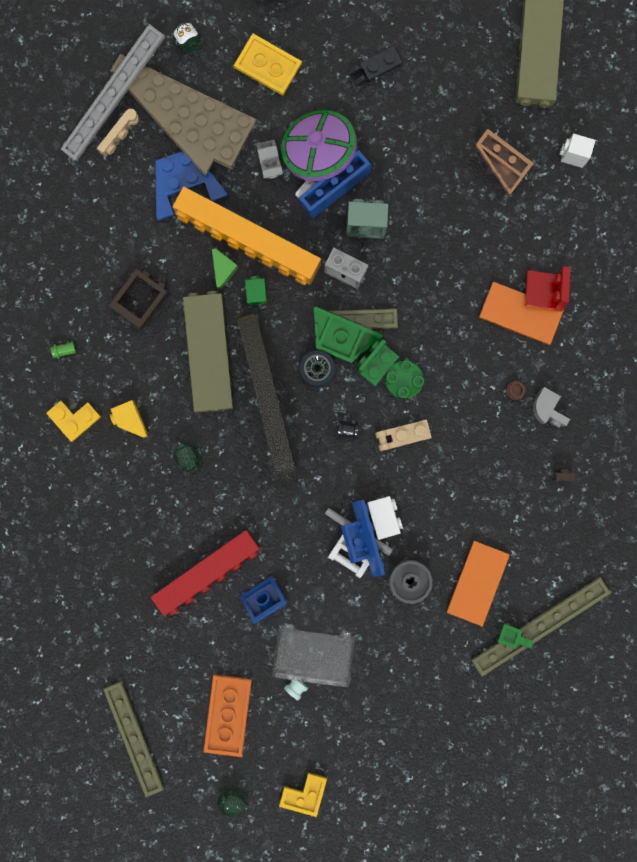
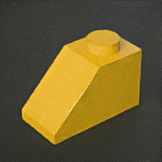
[110,400,149,438]

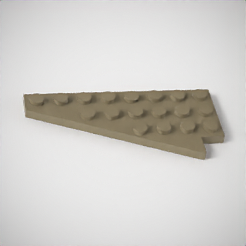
[111,54,256,176]

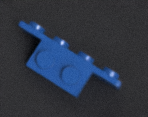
[341,500,385,577]

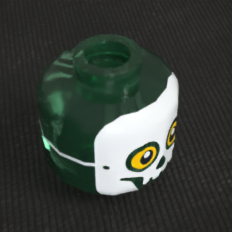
[173,23,201,52]

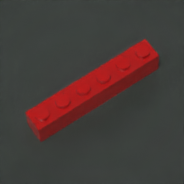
[151,530,260,616]

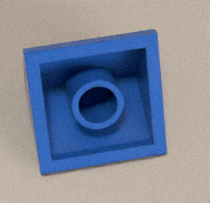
[239,576,288,624]

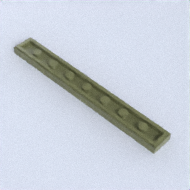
[471,577,611,676]

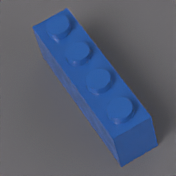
[298,150,372,219]

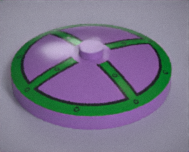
[281,110,357,181]

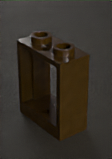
[109,269,169,330]

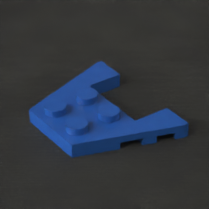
[156,151,228,221]

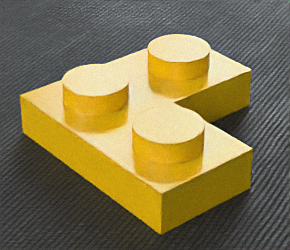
[46,401,101,442]
[279,772,327,817]

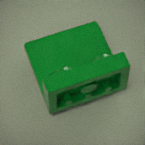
[357,339,399,386]

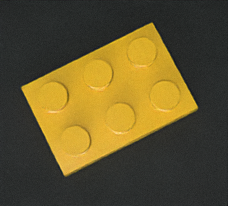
[234,34,302,96]

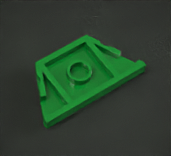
[314,305,383,363]

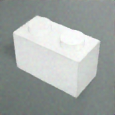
[559,133,596,168]
[367,496,403,540]

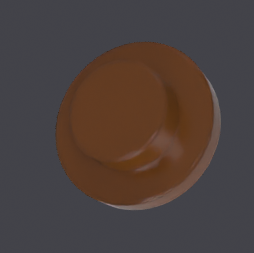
[506,381,526,400]

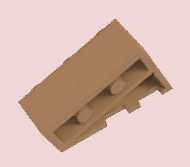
[475,129,534,196]

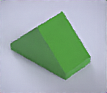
[212,249,238,290]

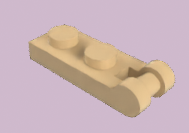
[97,109,139,158]
[375,420,432,451]

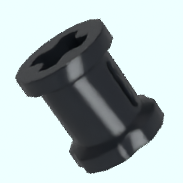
[337,421,358,440]

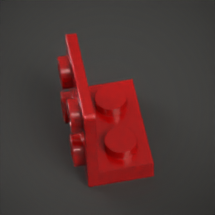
[525,266,571,311]

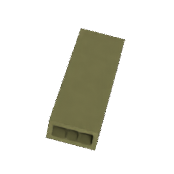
[515,0,564,108]
[183,291,234,413]

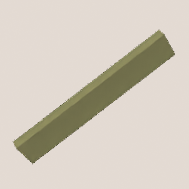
[103,681,164,797]

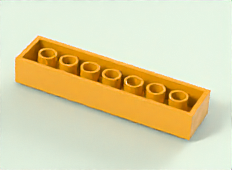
[173,186,321,285]

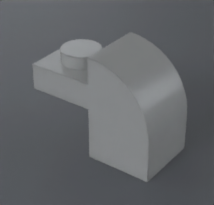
[256,140,283,178]
[533,387,570,428]

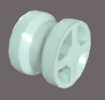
[284,676,308,700]

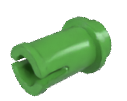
[50,341,76,359]

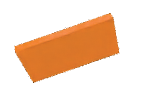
[479,282,564,345]
[446,540,510,627]
[204,674,252,757]

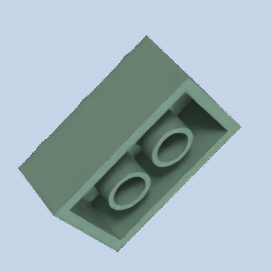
[346,199,388,239]

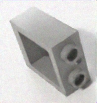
[324,247,368,289]

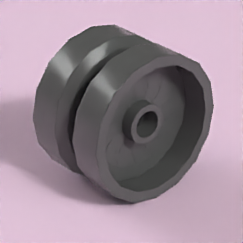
[388,560,433,604]

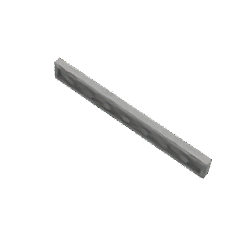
[61,24,165,161]

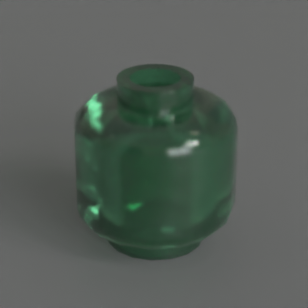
[173,442,202,472]
[217,789,248,818]

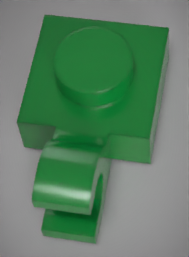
[497,624,534,649]

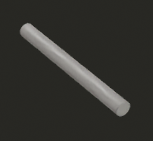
[325,508,393,556]

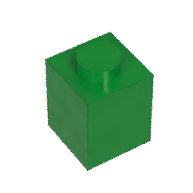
[245,276,267,306]

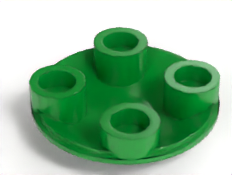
[386,360,424,399]

